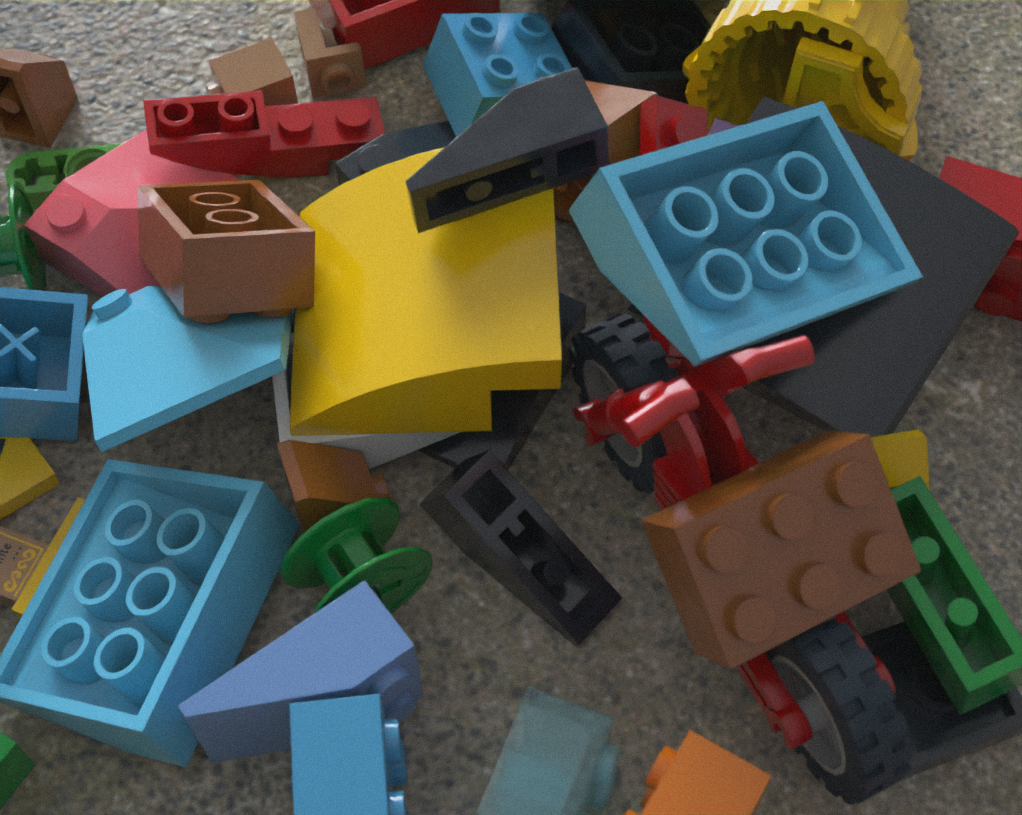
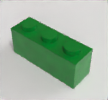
[886,476,1022,715]

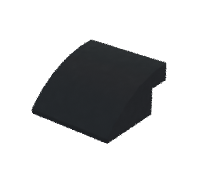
[628,96,1020,437]

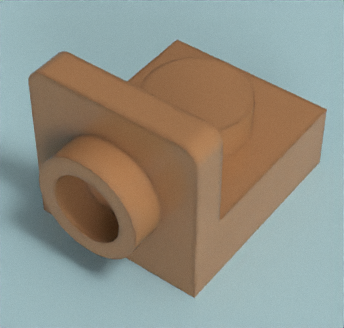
[294,7,366,98]

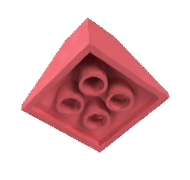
[24,129,290,297]

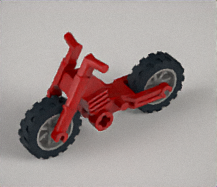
[569,313,913,805]

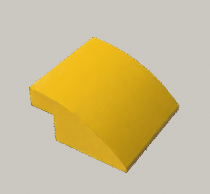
[289,147,562,436]

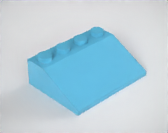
[569,101,923,366]
[0,459,300,767]

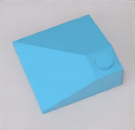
[82,286,293,452]

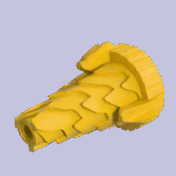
[683,0,922,161]

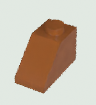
[0,49,78,148]
[277,440,392,533]

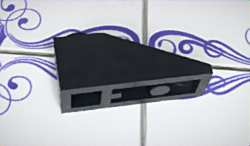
[405,67,609,233]
[419,450,622,645]

